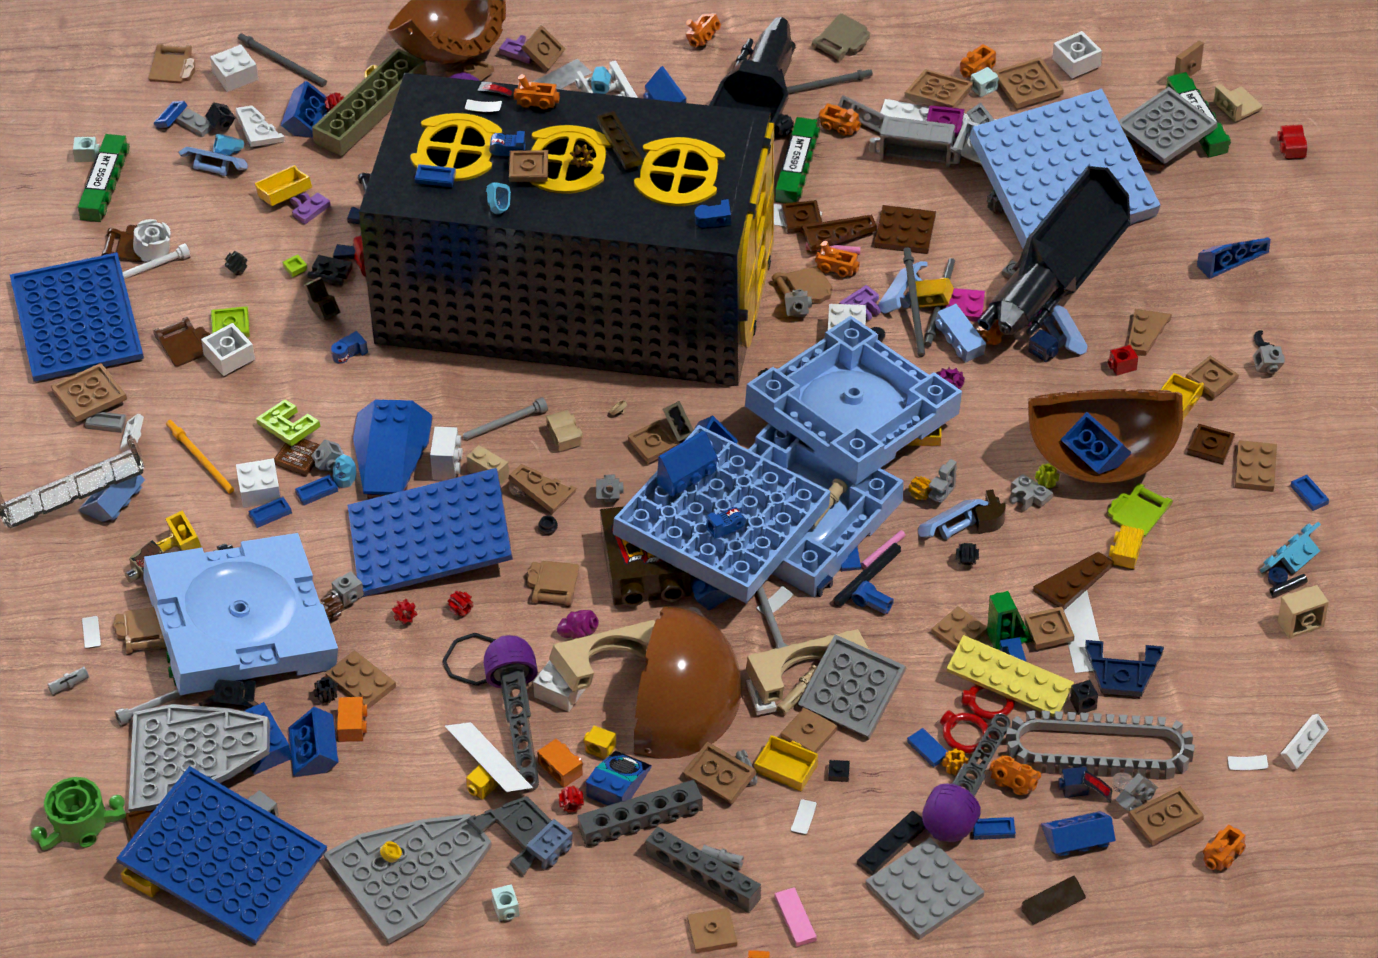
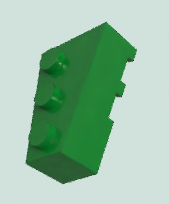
[987,591,1032,650]

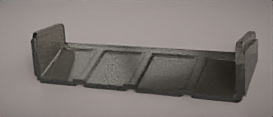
[0,434,145,529]

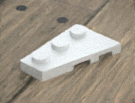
[235,106,285,147]

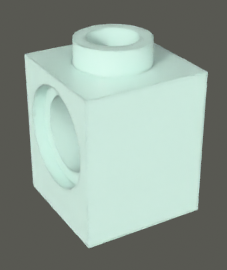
[971,67,999,98]
[73,137,100,162]
[491,884,519,922]

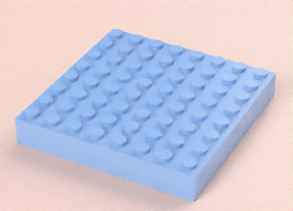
[969,89,1161,249]
[613,425,831,603]

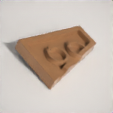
[1128,309,1172,356]
[508,464,577,514]

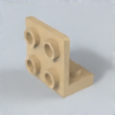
[1214,84,1263,122]

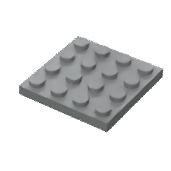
[1119,87,1217,164]
[798,634,907,739]
[866,838,984,940]

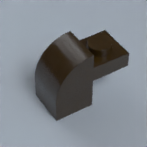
[304,277,341,320]
[974,490,1006,534]

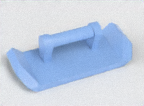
[178,147,248,176]
[878,261,928,313]
[1043,301,1087,355]
[918,499,989,540]

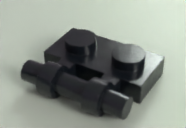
[307,255,353,286]

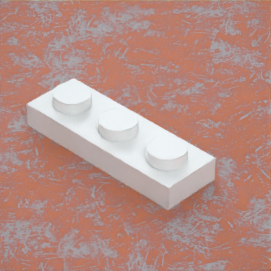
[1281,714,1329,769]

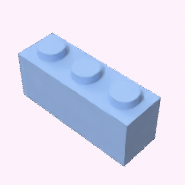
[935,304,986,363]

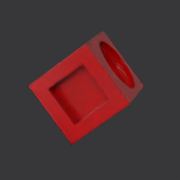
[1108,345,1138,376]

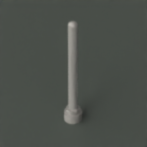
[463,397,548,440]
[756,586,788,649]
[114,689,186,726]

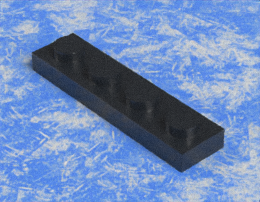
[857,810,925,875]

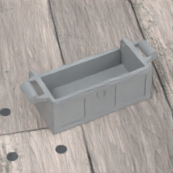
[869,116,961,168]

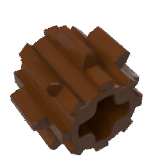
[570,144,594,168]
[320,595,344,620]

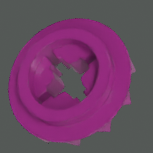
[936,367,965,389]

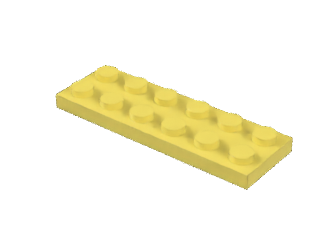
[946,635,1074,717]

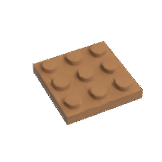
[994,57,1064,109]
[904,69,973,108]
[51,363,127,422]

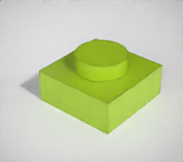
[282,254,308,277]

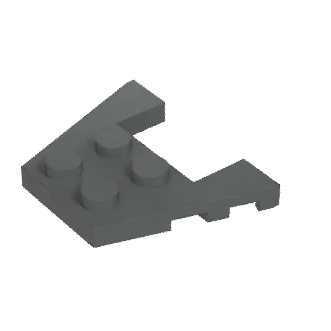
[468,796,552,877]

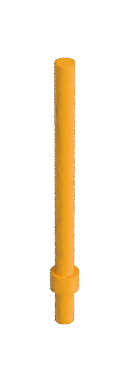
[166,420,234,494]

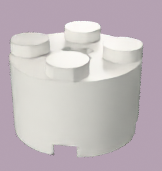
[133,219,171,262]

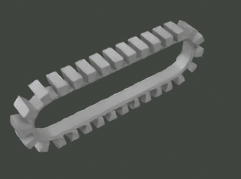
[1005,710,1195,779]

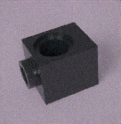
[205,102,236,131]
[1070,680,1098,715]

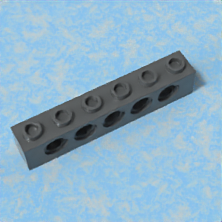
[577,780,703,846]
[646,826,761,913]

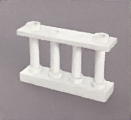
[575,60,638,98]

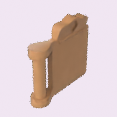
[148,43,195,83]
[772,266,833,304]
[527,561,579,606]
[113,607,166,654]

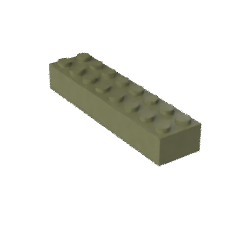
[312,48,427,156]

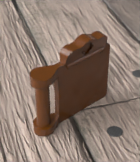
[101,225,152,262]
[153,317,210,367]

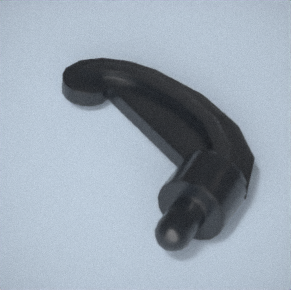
[1254,330,1275,347]

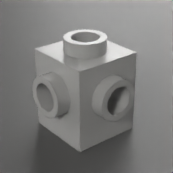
[785,289,812,317]
[1253,345,1285,373]
[311,439,344,472]
[596,474,624,502]
[331,571,364,607]

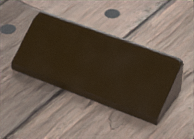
[1021,875,1086,925]

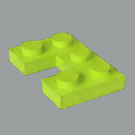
[256,399,321,446]

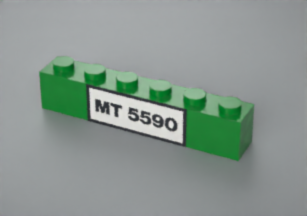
[1166,72,1231,158]
[776,117,820,203]
[78,134,130,222]

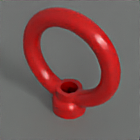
[961,684,1015,720]
[940,710,991,754]

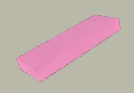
[775,887,817,947]

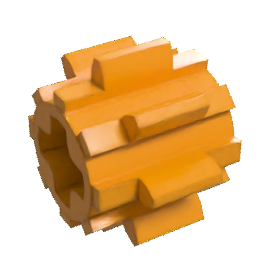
[908,476,933,501]
[943,749,968,776]

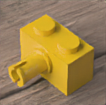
[156,510,202,552]

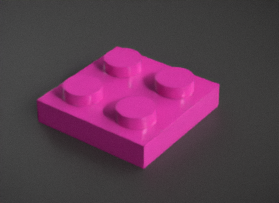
[946,288,985,322]

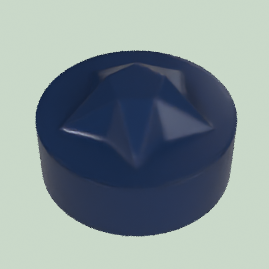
[1268,567,1288,586]

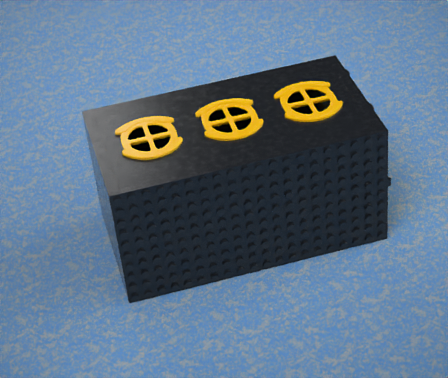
[359,73,774,386]

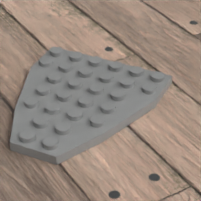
[129,704,270,812]
[323,814,492,944]

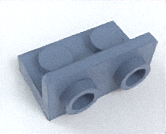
[526,819,573,870]

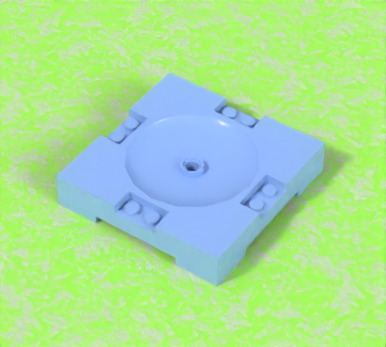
[745,316,962,485]
[748,423,904,597]
[143,533,338,695]

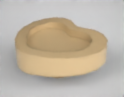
[609,400,627,415]

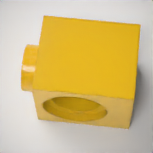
[583,725,616,759]
[466,764,499,800]

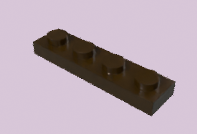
[597,111,643,170]

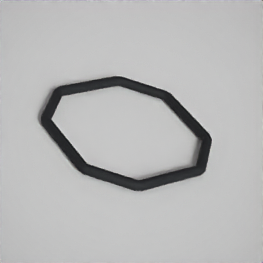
[443,633,496,686]

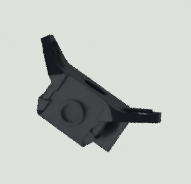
[199,679,258,708]

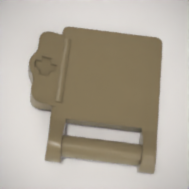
[811,13,870,61]

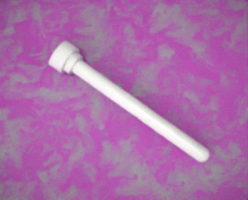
[122,244,191,279]

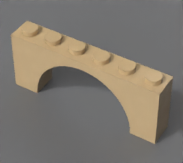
[549,620,655,691]
[746,629,869,704]

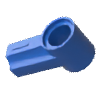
[851,581,894,614]

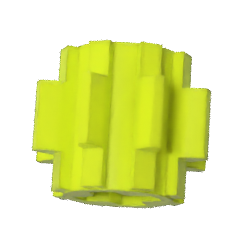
[1035,463,1060,489]

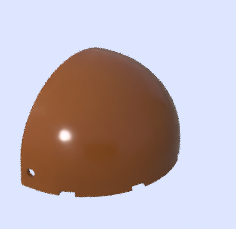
[386,0,506,64]
[1028,389,1183,483]
[634,606,741,759]

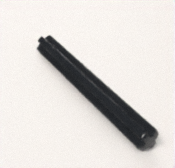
[833,543,901,607]

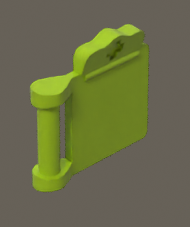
[1108,483,1173,537]

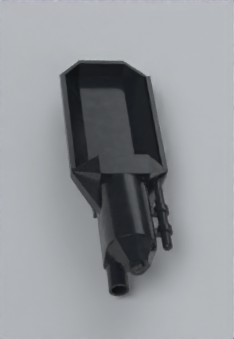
[710,17,796,129]
[978,166,1131,335]

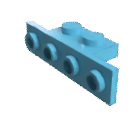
[1259,522,1321,574]

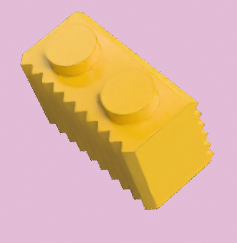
[915,278,954,308]
[1109,525,1144,569]

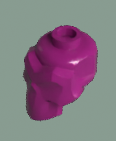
[557,610,599,640]

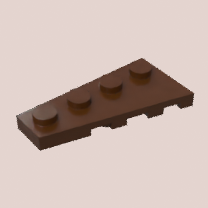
[802,215,877,252]
[1033,552,1114,610]

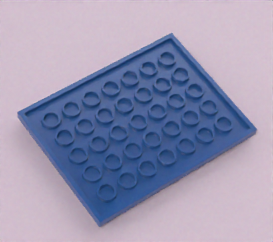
[10,253,144,382]
[348,468,513,597]
[116,766,327,944]

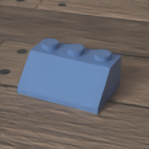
[78,463,145,522]

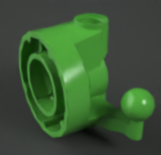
[31,777,126,850]

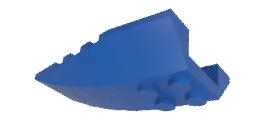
[353,399,433,495]

